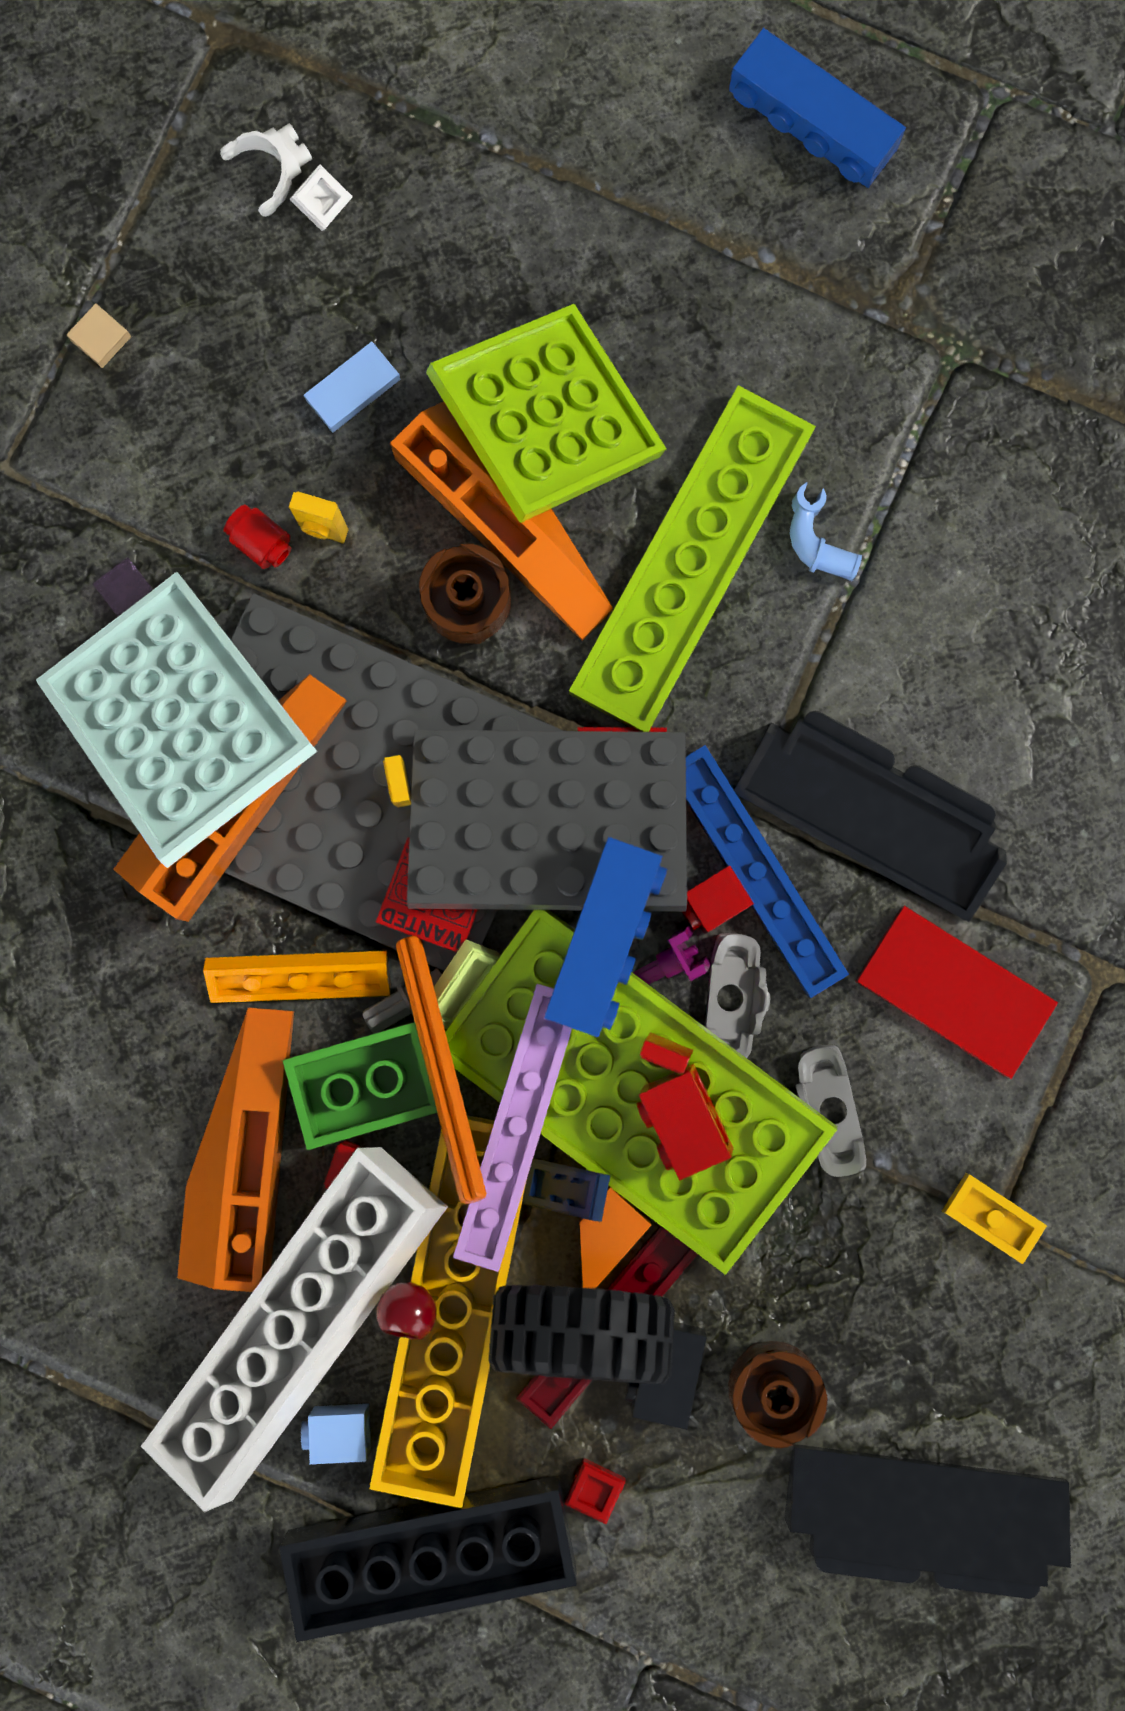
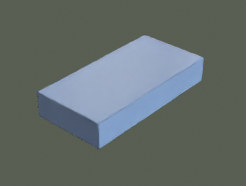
[304,341,401,433]

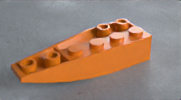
[390,401,613,641]
[114,674,347,922]
[177,1008,294,1292]

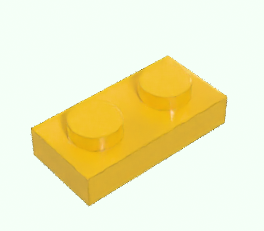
[942,1173,1047,1264]

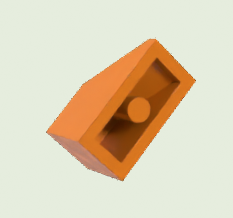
[579,1186,652,1289]

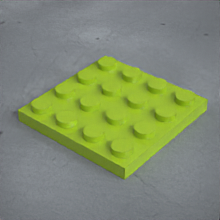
[426,304,667,523]

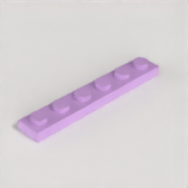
[453,984,572,1272]

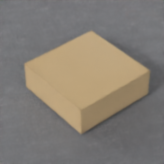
[67,303,131,368]

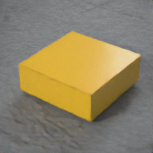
[383,755,411,808]

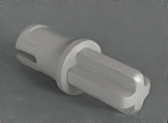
[362,968,442,1033]

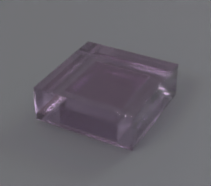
[93,557,153,616]

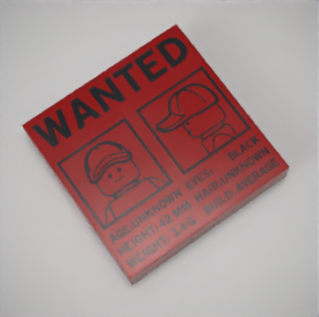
[376,837,479,952]

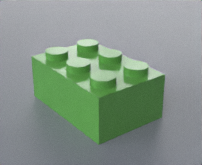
[283,1022,437,1150]

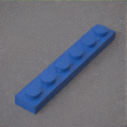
[686,745,849,998]

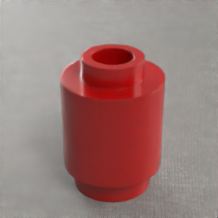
[224,504,292,569]

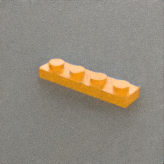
[203,951,391,1003]

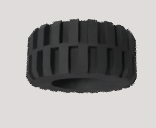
[488,1285,675,1384]

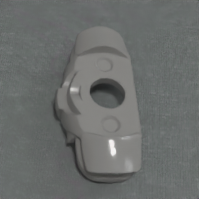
[704,933,770,1058]
[796,1045,866,1177]

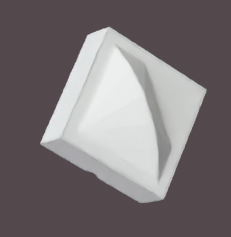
[290,165,353,231]

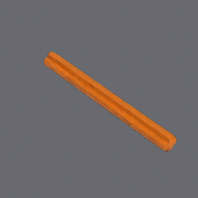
[396,936,487,1204]

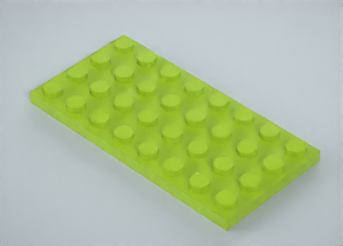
[445,910,837,1275]

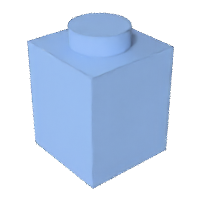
[301,1404,371,1464]

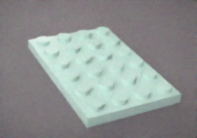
[36,572,317,868]

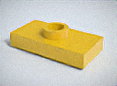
[289,491,349,543]

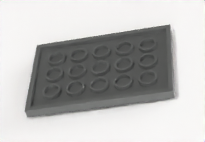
[407,730,687,911]

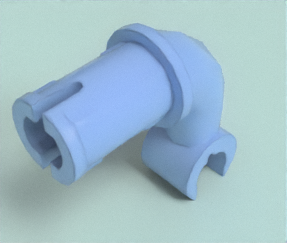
[790,483,862,581]

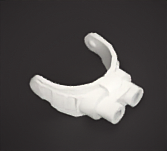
[220,123,312,217]

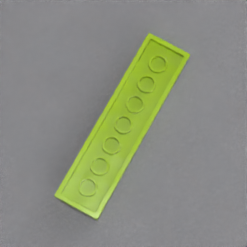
[569,385,816,732]

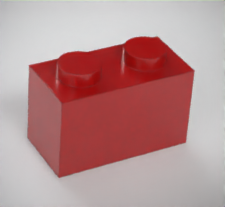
[636,1063,734,1181]

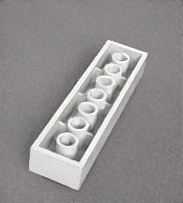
[141,1147,448,1512]

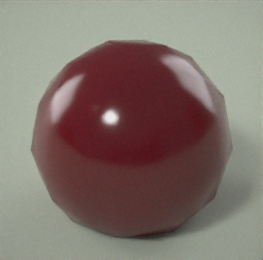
[377,1282,436,1340]

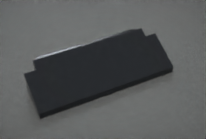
[734,711,1007,922]
[784,1444,1071,1599]

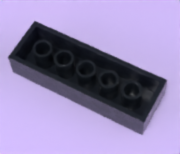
[279,1475,577,1642]

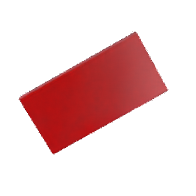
[855,905,1058,1079]

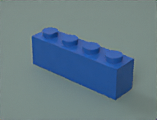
[729,28,906,188]
[544,837,667,1037]

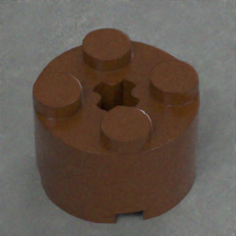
[419,544,511,644]
[728,1341,827,1448]

